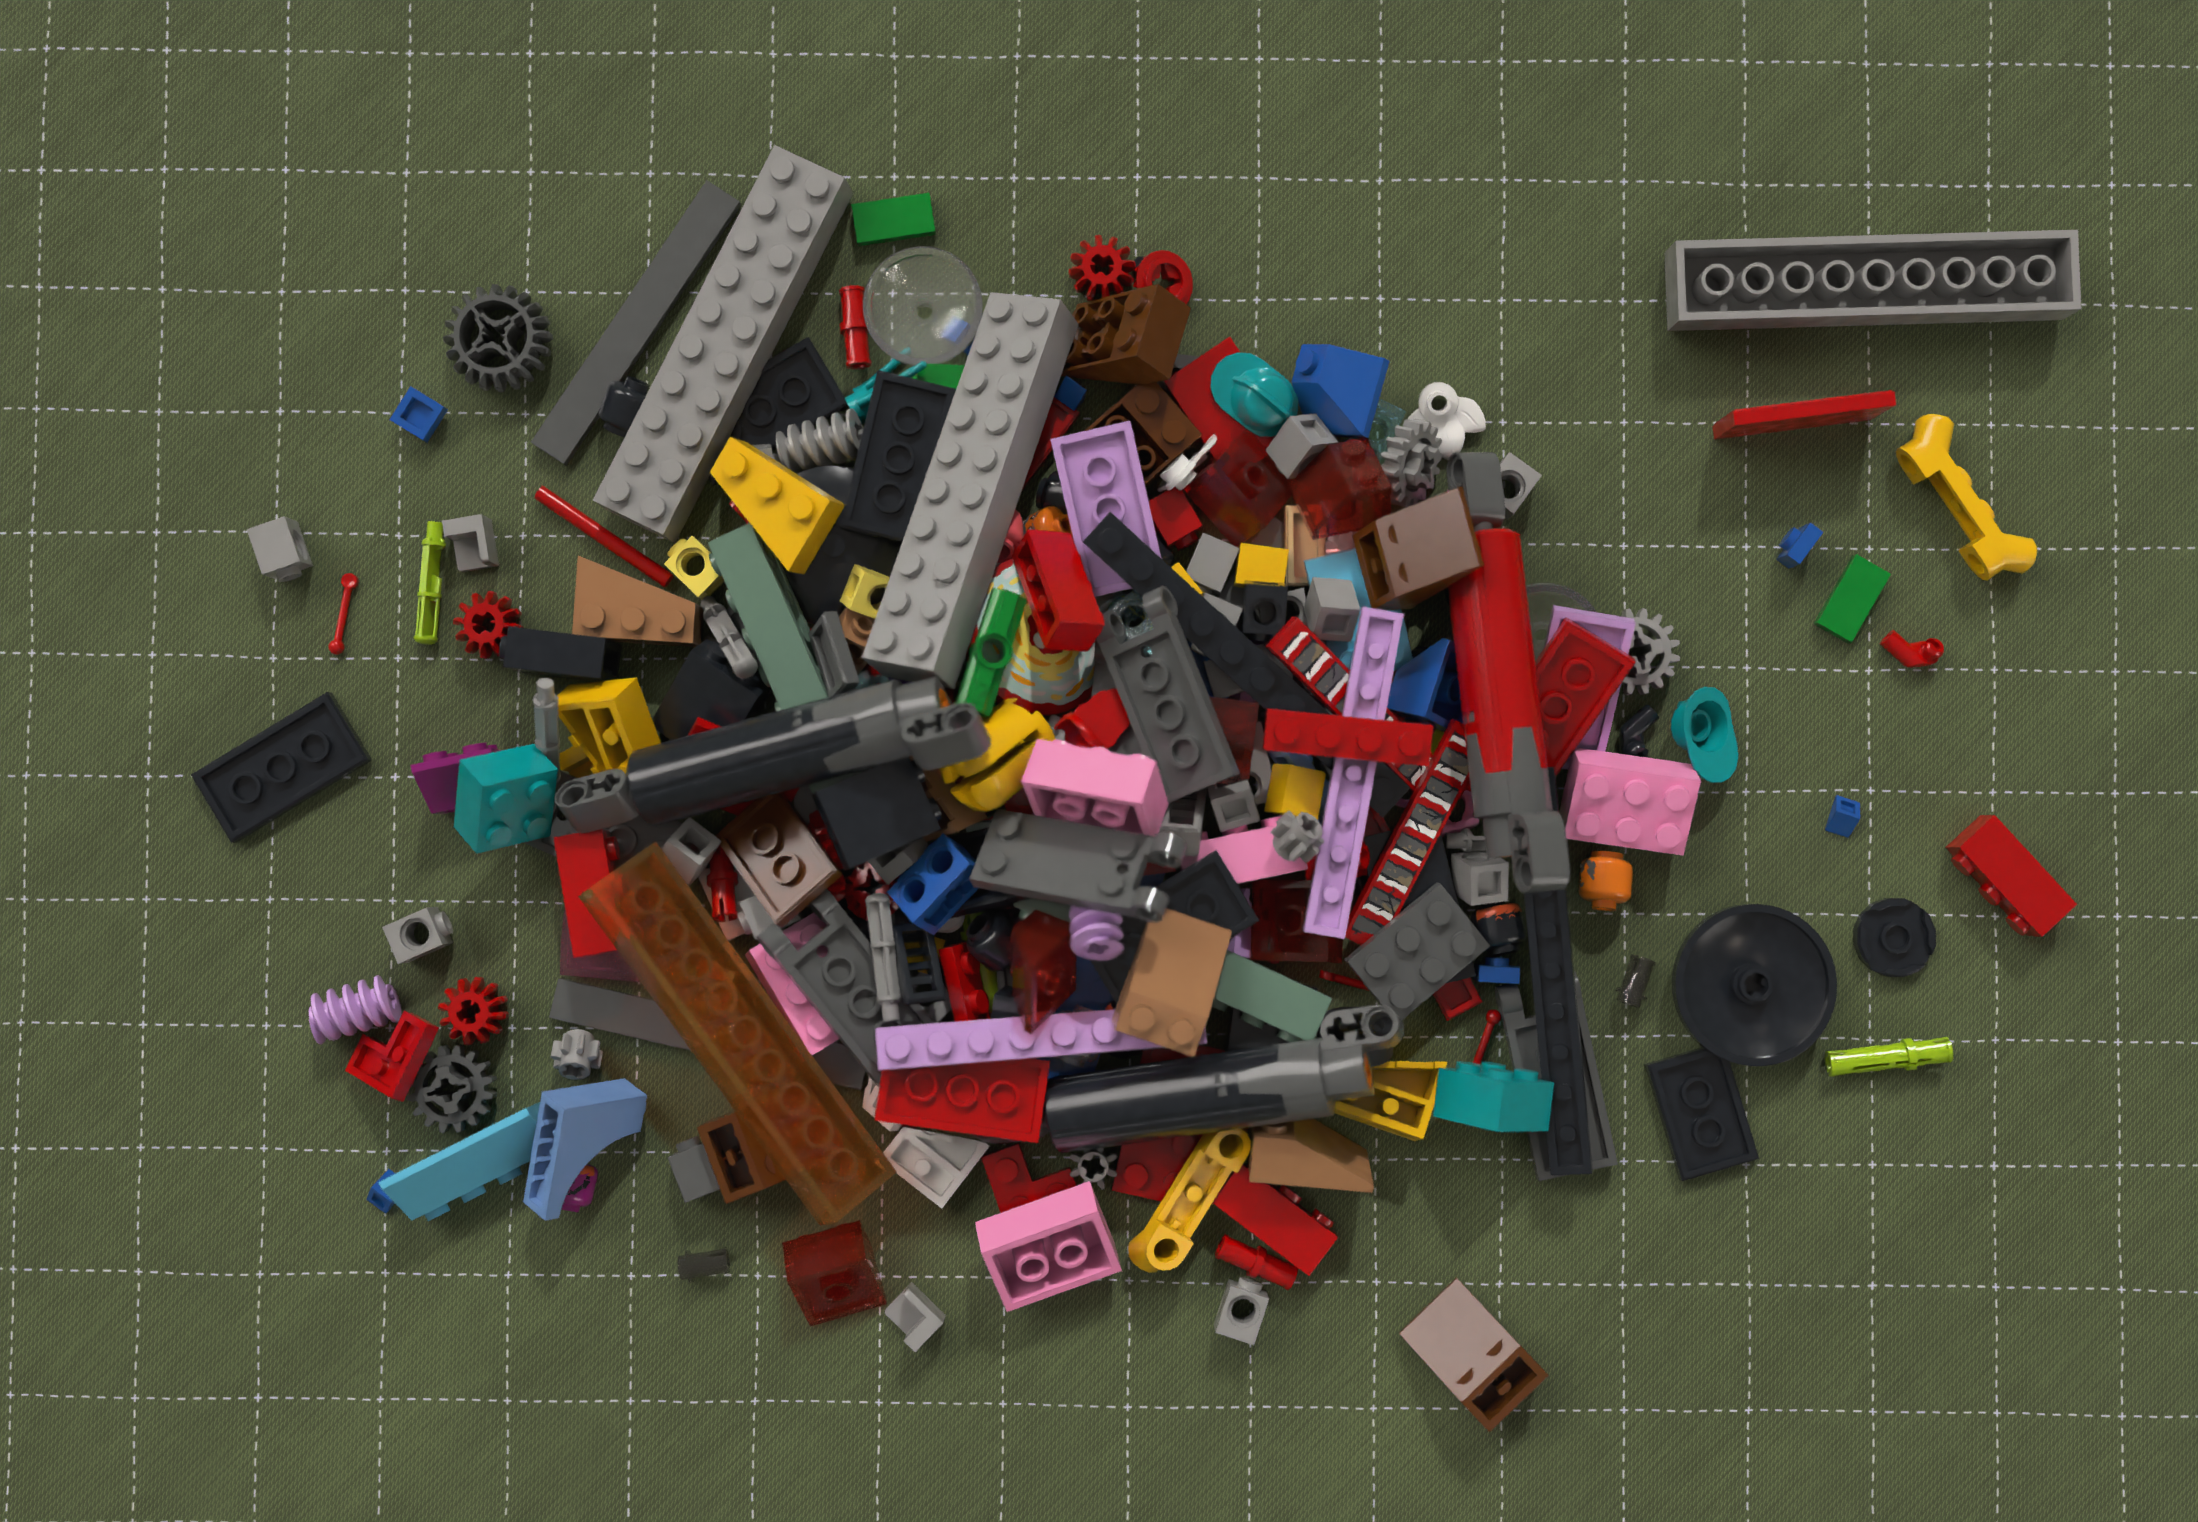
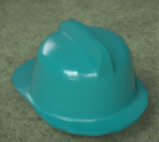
[1211,352,1299,437]
[1671,687,1738,783]

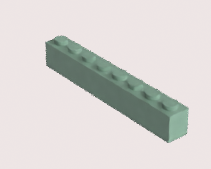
[708,523,871,794]
[1013,898,1332,1042]

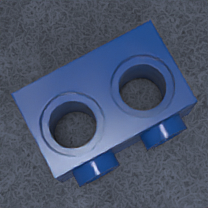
[887,833,978,935]

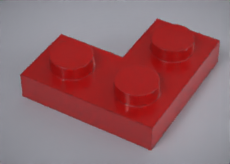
[345,1010,439,1102]
[981,1142,1077,1213]

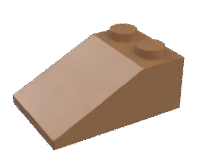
[1112,908,1232,1057]
[1248,1119,1374,1193]

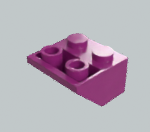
[410,743,502,814]

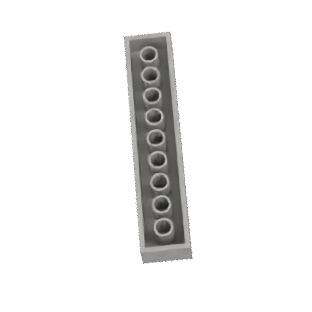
[593,145,853,543]
[1665,230,2081,331]
[862,292,1078,689]

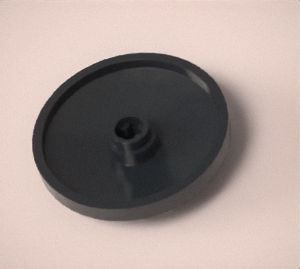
[780,466,902,624]
[1672,904,1837,1066]

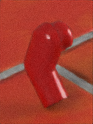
[1880,630,1944,668]

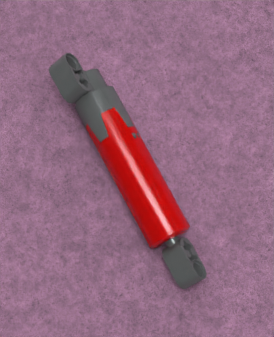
[1447,452,1570,893]

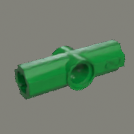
[955,588,1027,718]

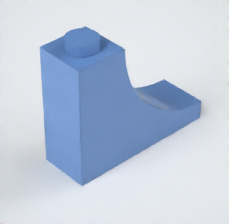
[523,1078,647,1221]

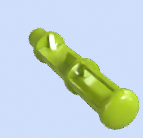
[414,521,446,645]

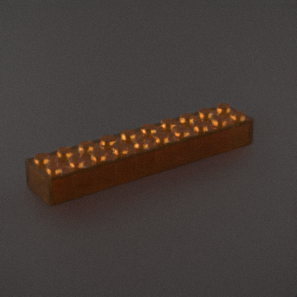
[578,841,897,1226]

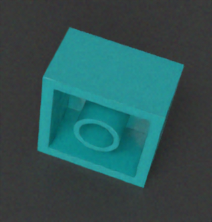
[454,744,558,854]
[1433,1061,1554,1132]

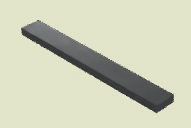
[531,180,741,466]
[549,978,866,1090]

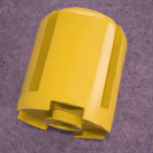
[939,698,1056,811]

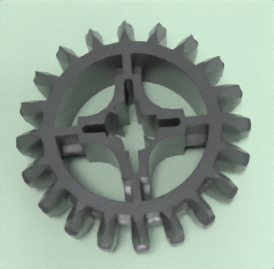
[443,284,553,393]

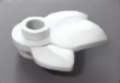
[1408,382,1486,460]
[1157,434,1217,492]

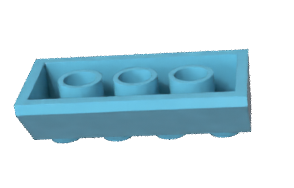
[378,1102,540,1221]

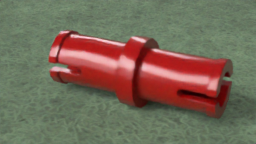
[839,285,872,370]
[706,845,739,922]
[1215,1234,1298,1291]

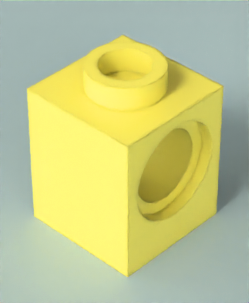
[664,536,725,600]
[840,564,890,619]

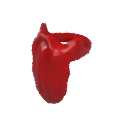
[1054,688,1130,749]

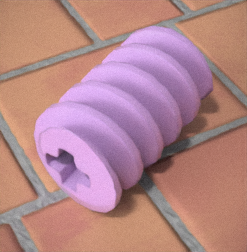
[1069,872,1124,961]
[309,975,402,1044]

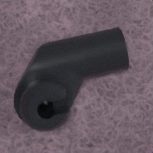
[1619,704,1660,757]

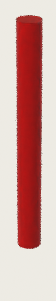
[534,486,674,588]

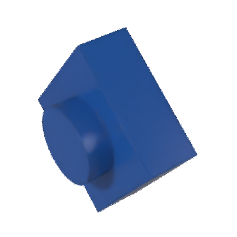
[389,386,448,443]
[1776,522,1823,569]
[1473,957,1520,984]

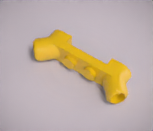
[1896,414,2037,581]
[1128,1127,1251,1273]

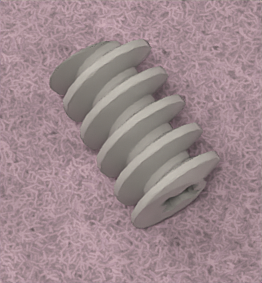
[776,408,863,474]

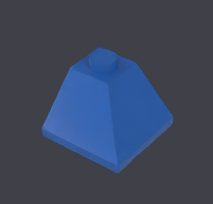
[1291,344,1390,438]
[1387,638,1463,732]

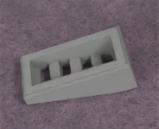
[1159,788,1207,856]

